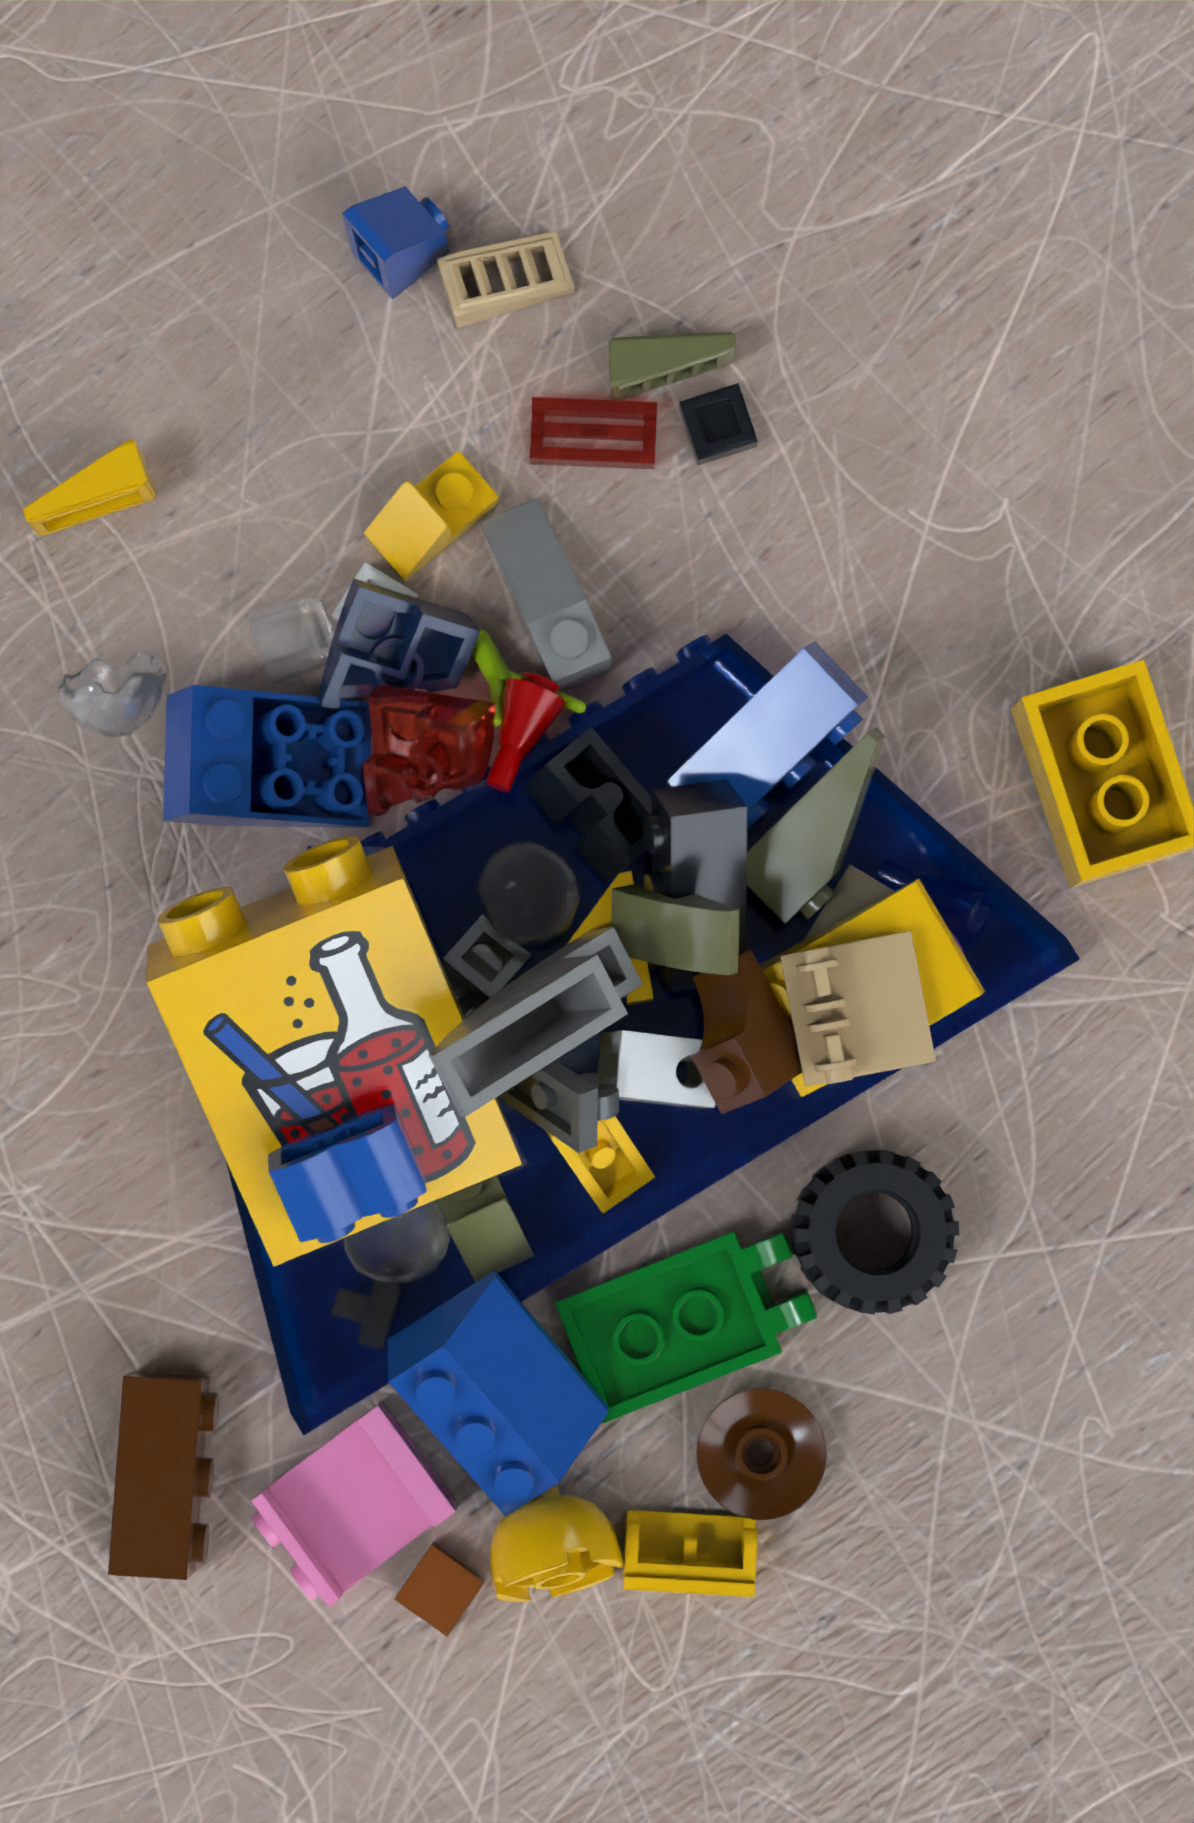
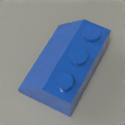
[388,1270,608,1516]

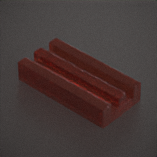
[529,397,657,469]

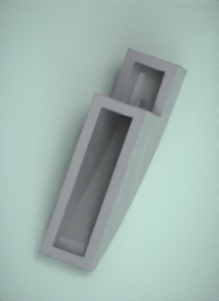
[429,927,643,1116]

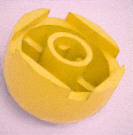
[489,1486,624,1602]

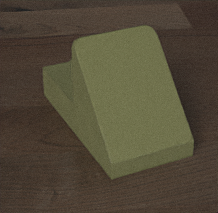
[437,1175,534,1282]

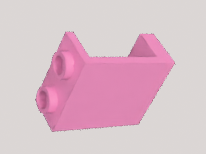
[251,1400,459,1607]

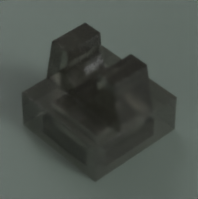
[332,1277,404,1350]

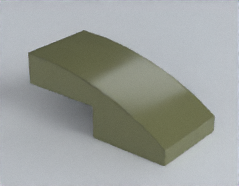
[612,884,739,975]

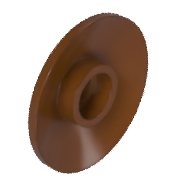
[696,1388,827,1520]

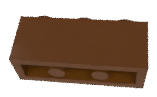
[108,1372,219,1580]

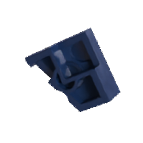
[318,578,480,709]

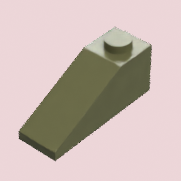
[747,727,885,924]

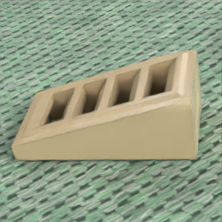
[436,231,575,329]

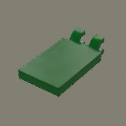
[555,1230,817,1424]

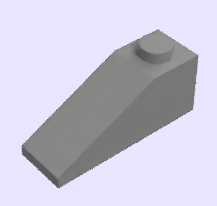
[480,498,612,692]

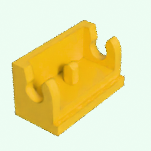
[623,1509,758,1597]

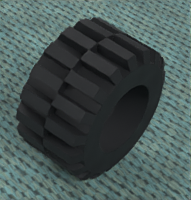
[791,1150,960,1315]

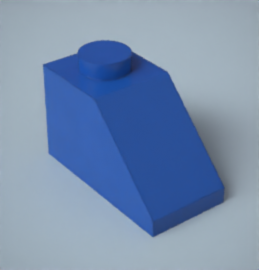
[342,186,449,300]

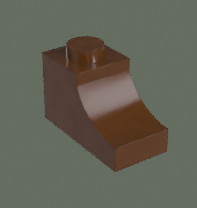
[691,949,802,1114]

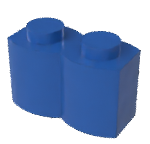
[268,1104,427,1243]

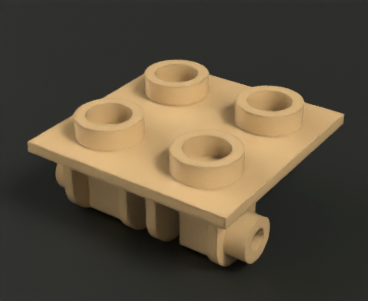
[780,931,936,1087]

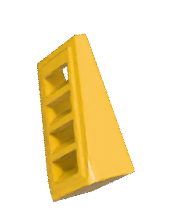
[22,438,157,537]

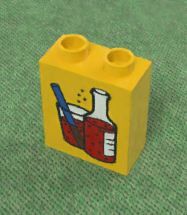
[146,836,522,1267]

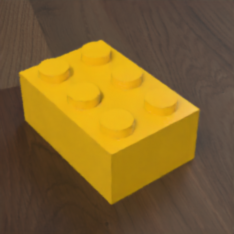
[1011,659,1194,889]

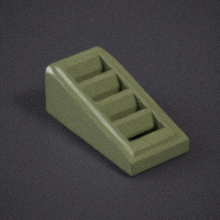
[609,332,736,401]

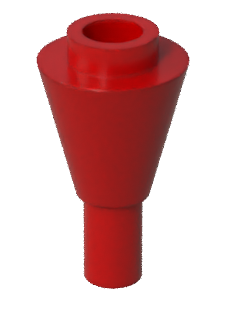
[485,672,566,792]

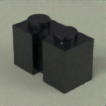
[523,727,652,884]

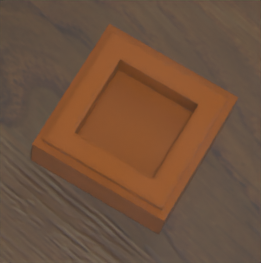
[394,1542,485,1637]

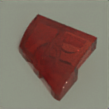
[363,685,495,816]

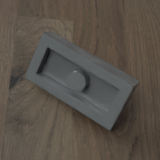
[499,1059,619,1153]

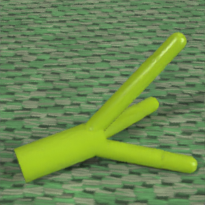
[471,630,586,762]

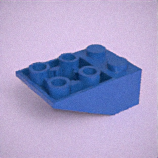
[163,685,372,828]

